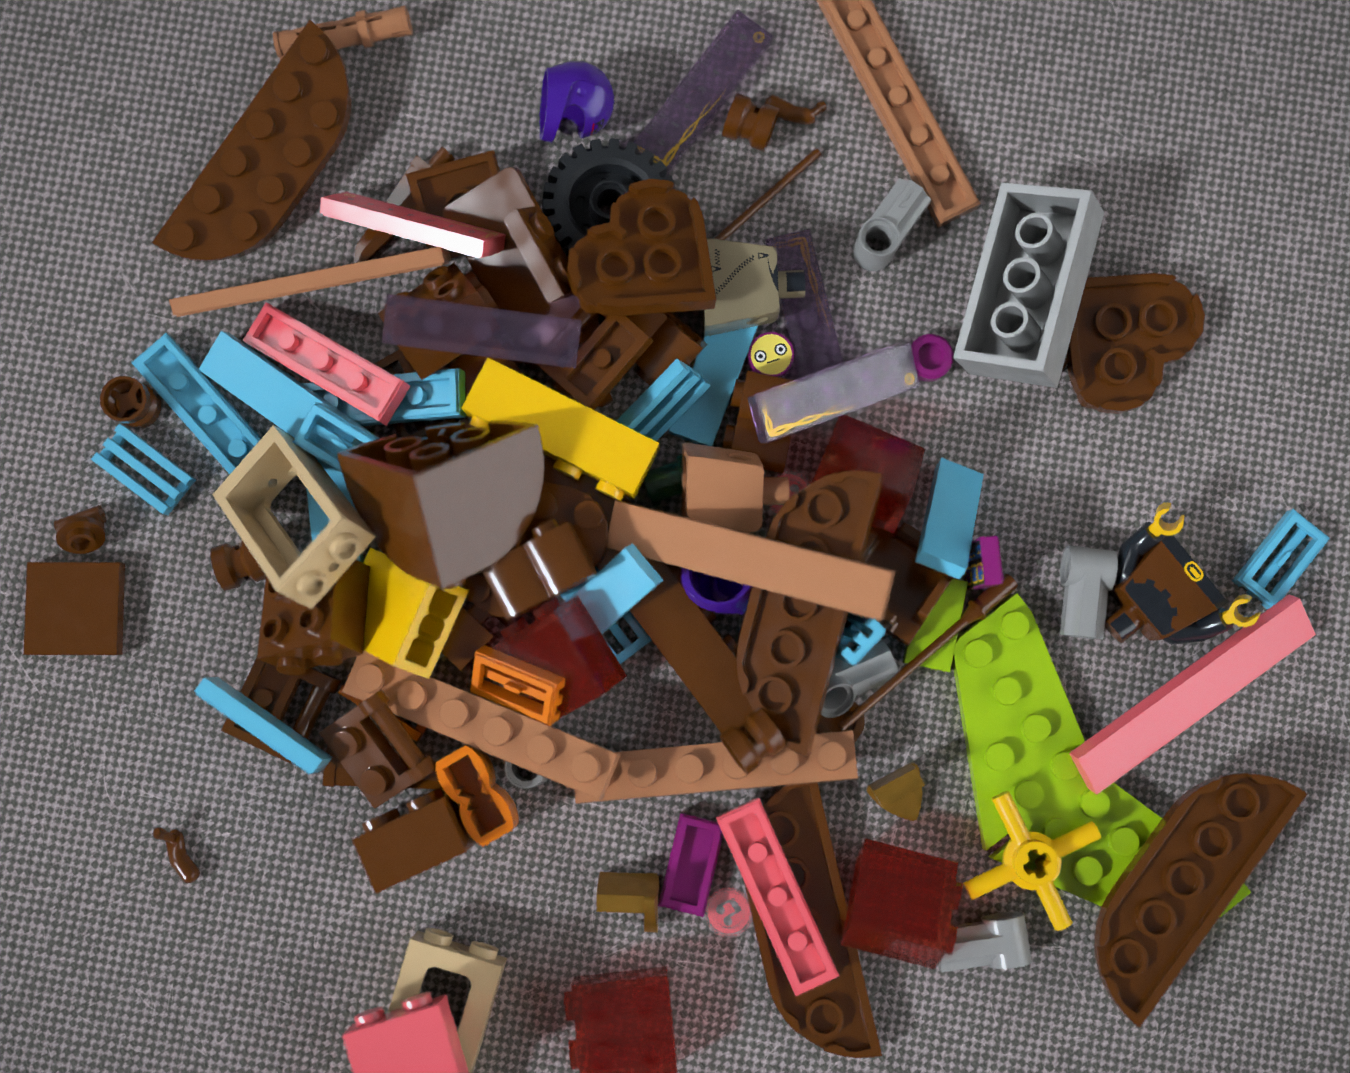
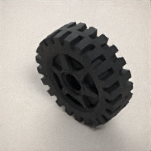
[542,138,675,258]

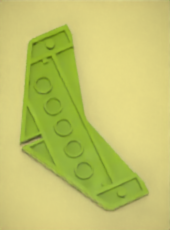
[952,593,1252,918]

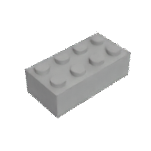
[953,182,1104,388]

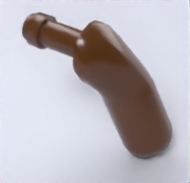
[764,95,827,125]
[153,827,200,884]

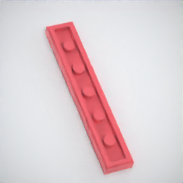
[1069,594,1316,794]

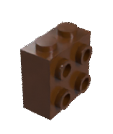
[378,263,501,380]
[257,560,370,675]

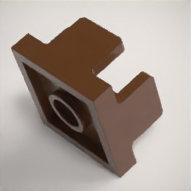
[862,518,954,647]

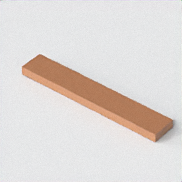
[816,0,981,228]
[169,247,451,317]
[607,501,895,621]

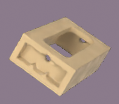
[212,425,376,609]
[388,928,507,1073]

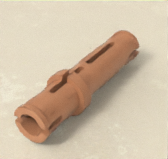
[273,5,413,61]

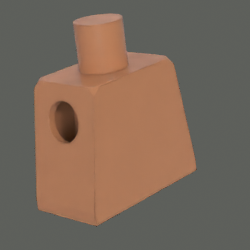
[681,443,790,533]

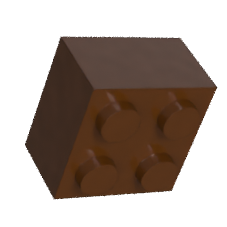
[352,788,477,894]

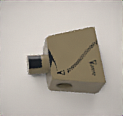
[703,238,805,336]

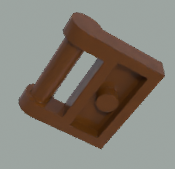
[530,307,654,410]
[221,658,341,765]
[319,689,436,809]

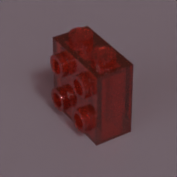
[810,412,926,533]
[492,595,627,718]
[840,838,963,970]
[564,966,678,1073]

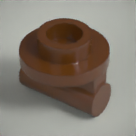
[54,505,106,554]

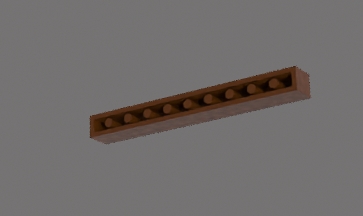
[448,334,753,733]

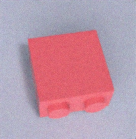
[342,992,469,1073]

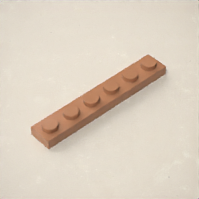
[342,650,621,800]
[574,730,858,804]

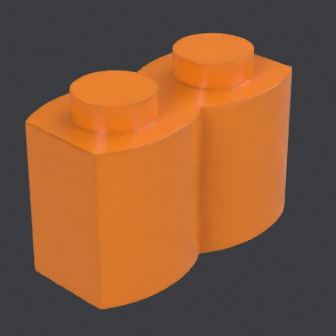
[436,745,519,847]

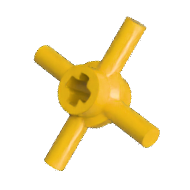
[963,791,1101,931]

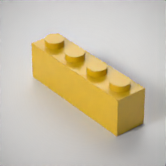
[461,358,660,501]

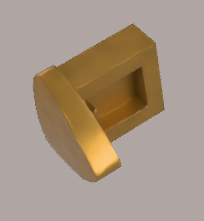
[866,762,925,821]
[596,872,659,933]

